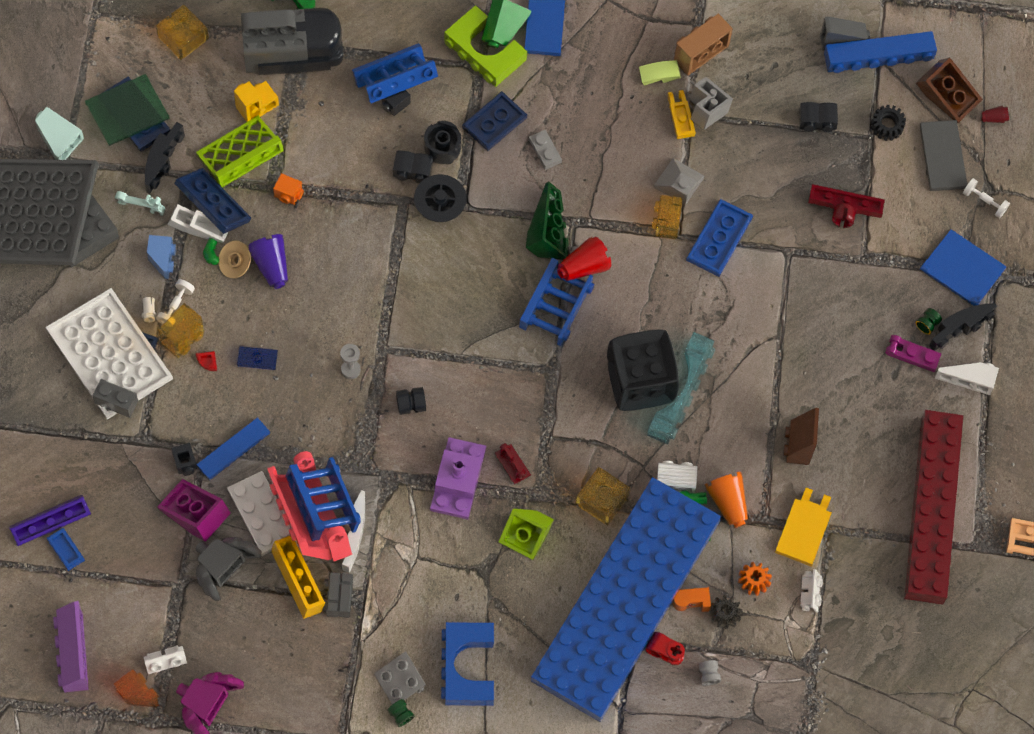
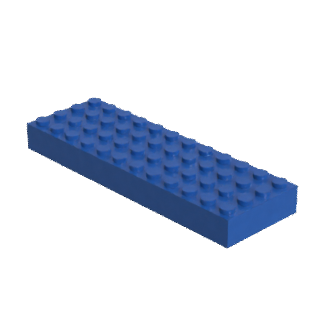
[531,477,721,722]

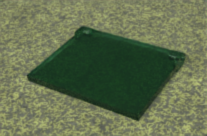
[85,74,170,146]

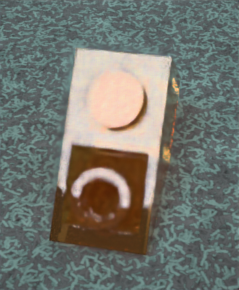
[114,669,159,707]

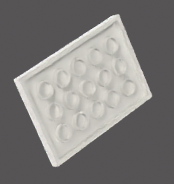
[46,288,173,419]

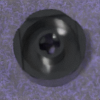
[424,121,461,165]

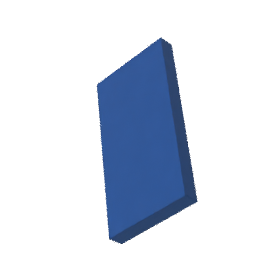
[525,0,565,56]
[686,199,753,277]

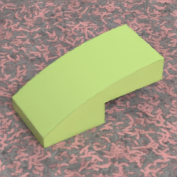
[639,60,681,86]

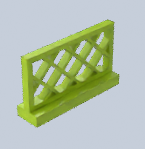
[196,115,284,188]

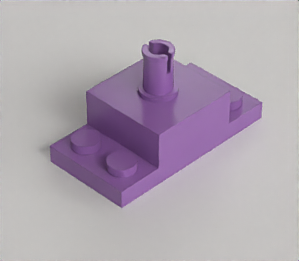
[430,437,486,520]

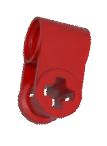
[645,632,685,665]

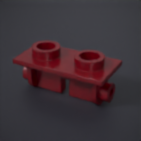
[494,443,531,485]

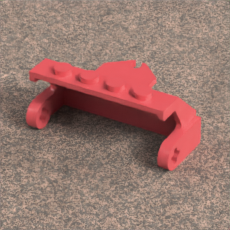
[267,451,352,562]

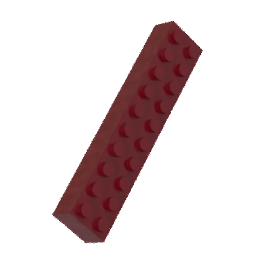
[904,410,964,605]

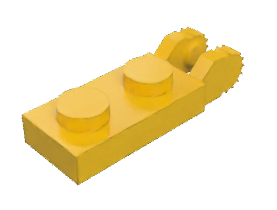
[667,90,696,139]

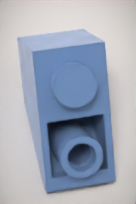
[147,235,176,279]

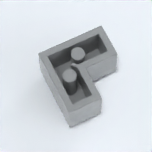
[689,77,733,130]

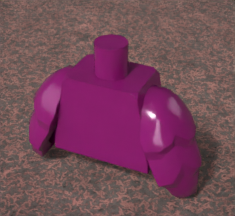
[176,672,244,734]

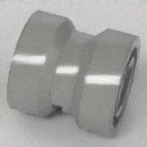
[698,660,721,686]

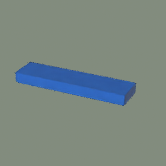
[197,417,270,480]

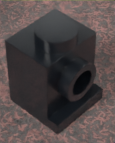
[171,443,197,476]

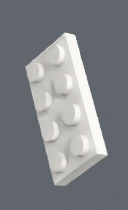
[227,471,291,556]

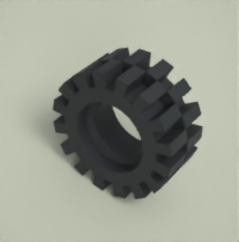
[871,105,906,141]

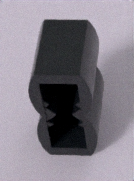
[799,102,838,132]
[393,150,434,183]

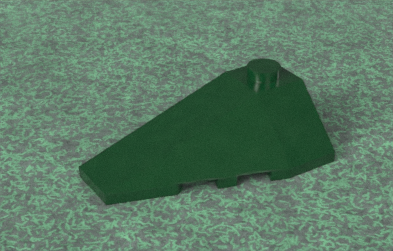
[526,181,569,260]

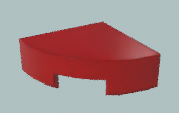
[196,351,217,371]

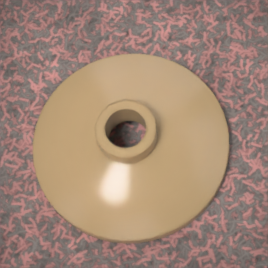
[219,241,251,278]

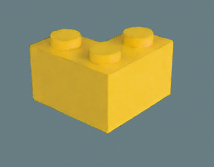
[234,81,279,122]

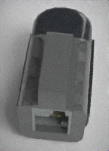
[241,8,343,75]

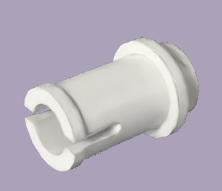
[142,297,157,323]

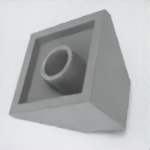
[654,158,705,205]

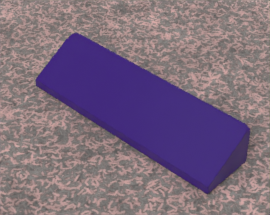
[9,495,91,546]

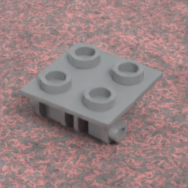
[374,651,426,704]

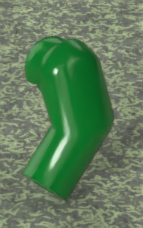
[203,238,220,266]

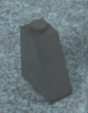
[820,17,870,51]

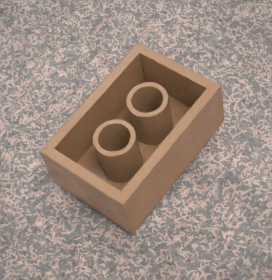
[674,13,733,76]

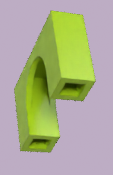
[444,5,527,87]

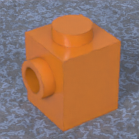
[273,173,304,205]

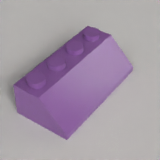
[53,601,89,693]

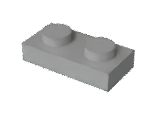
[529,130,562,170]

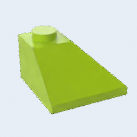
[499,509,554,560]

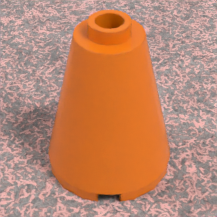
[705,472,748,528]

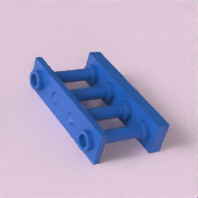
[352,43,438,103]
[519,258,595,346]
[286,457,361,541]

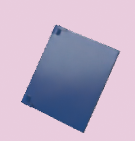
[920,229,1006,306]

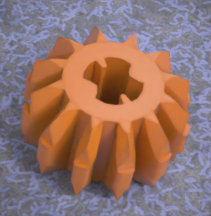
[738,562,772,596]

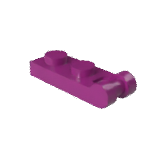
[885,335,942,373]

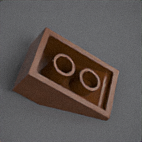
[916,57,983,123]
[783,408,819,465]

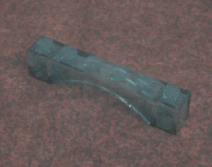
[647,332,716,444]

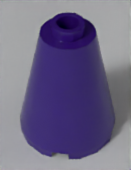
[248,234,288,289]

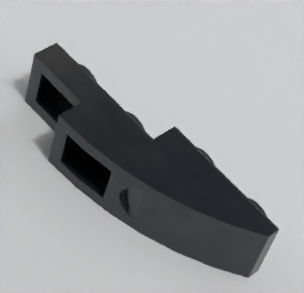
[145,122,185,194]
[929,303,997,351]

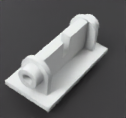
[800,569,823,613]
[144,645,187,674]

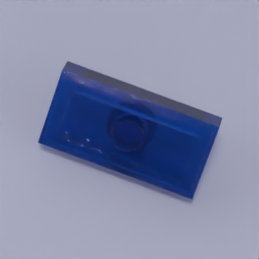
[237,346,278,370]

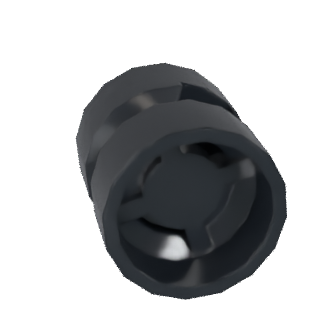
[396,387,426,415]

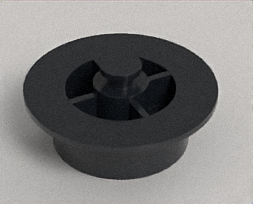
[414,174,467,222]

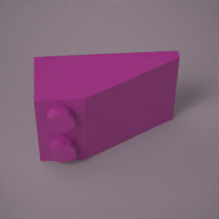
[157,479,231,542]

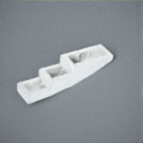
[342,490,365,573]

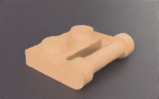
[1006,518,1034,556]

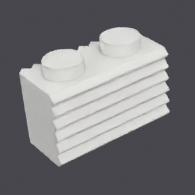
[657,461,697,493]

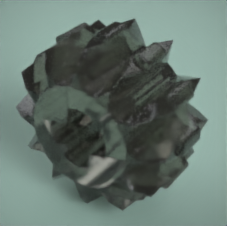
[708,595,743,629]

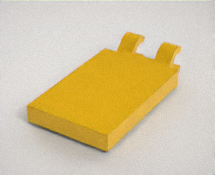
[775,488,832,567]

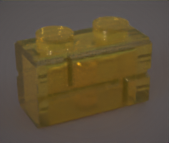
[652,195,683,239]

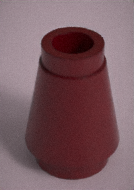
[981,105,1009,123]

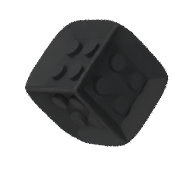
[607,329,679,411]

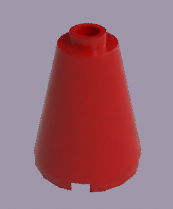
[557,236,612,281]

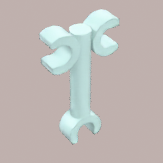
[115,191,166,216]

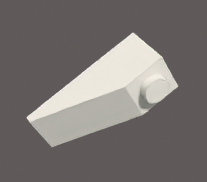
[935,362,999,395]

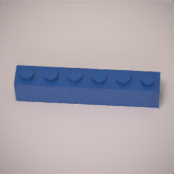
[824,31,937,73]

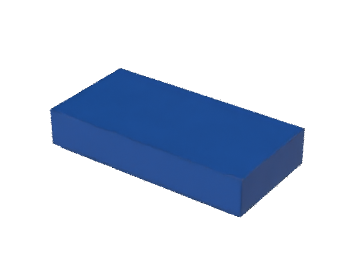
[46,528,85,571]

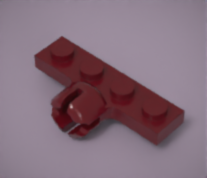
[808,184,885,228]

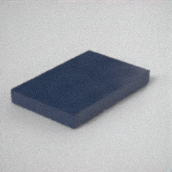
[462,91,528,151]

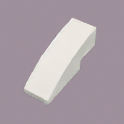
[167,204,228,243]

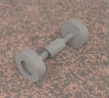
[340,344,361,379]

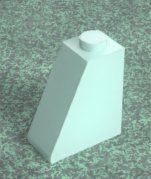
[35,107,84,160]

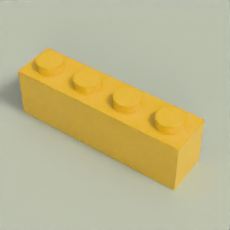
[271,536,325,619]

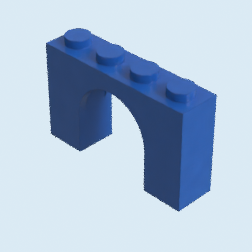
[441,622,494,706]

